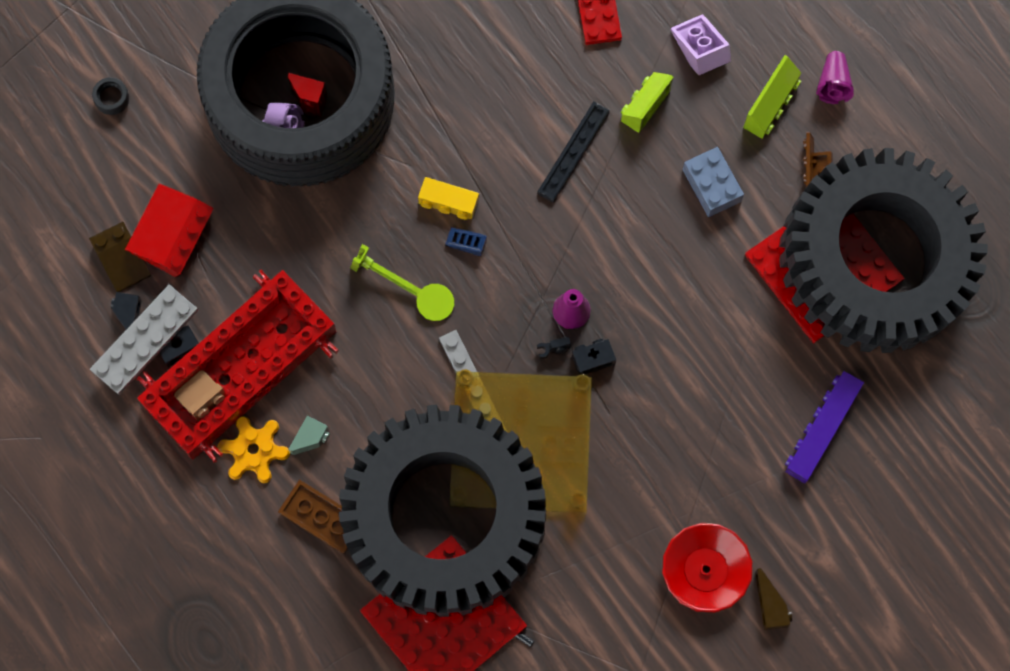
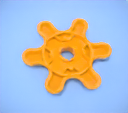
[218,416,290,483]

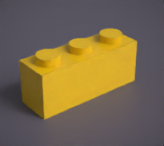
[418,177,479,220]

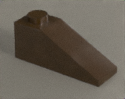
[755,568,793,630]

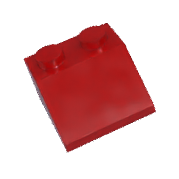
[288,73,327,117]

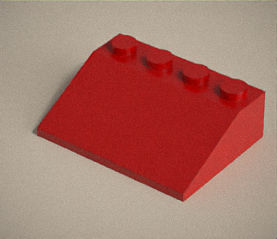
[125,183,214,277]

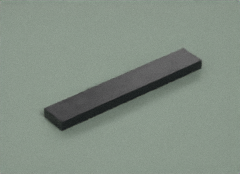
[537,101,610,202]

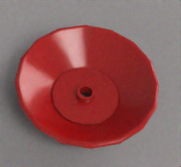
[662,523,753,613]

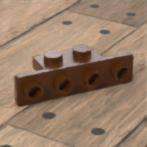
[803,132,833,187]

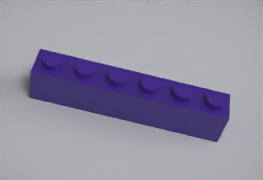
[785,371,864,484]

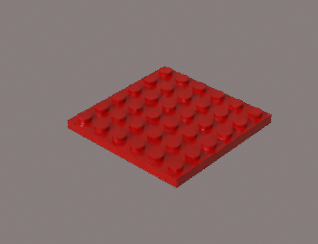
[745,214,905,344]
[360,535,527,671]

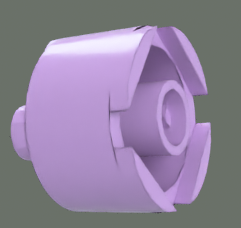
[263,103,304,128]

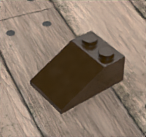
[89,221,151,292]

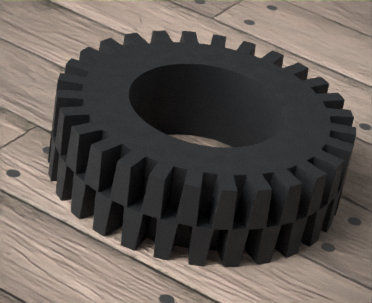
[779,148,988,353]
[339,404,546,617]

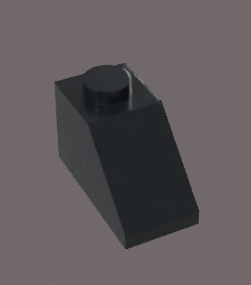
[111,292,142,330]

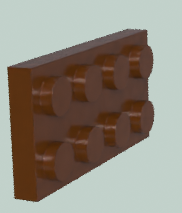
[278,479,348,554]

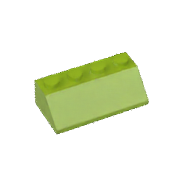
[743,55,802,139]

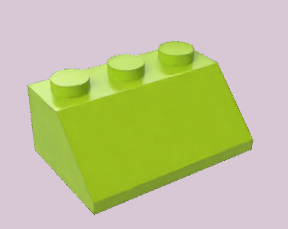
[621,72,674,133]

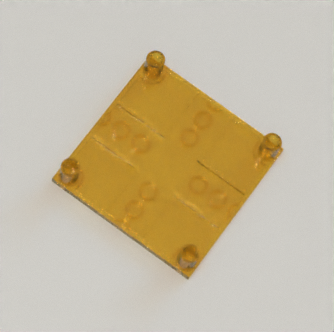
[450,369,592,513]

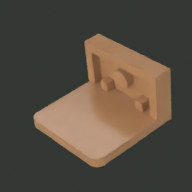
[174,370,227,422]

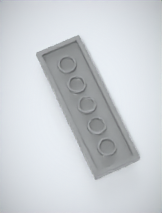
[90,284,198,395]

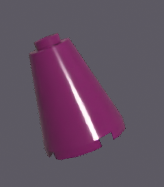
[816,51,854,104]
[553,289,591,329]

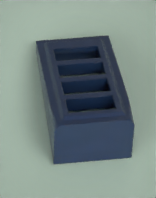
[445,227,487,256]

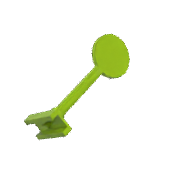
[350,244,454,321]

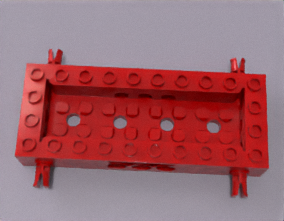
[137,270,339,463]

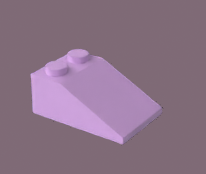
[671,14,731,75]

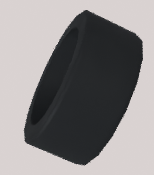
[92,77,129,115]

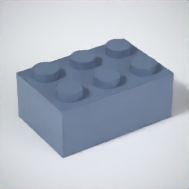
[682,147,744,217]

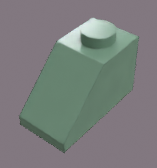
[288,416,330,455]

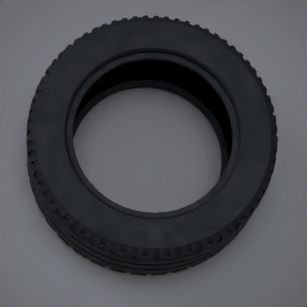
[197,0,395,187]

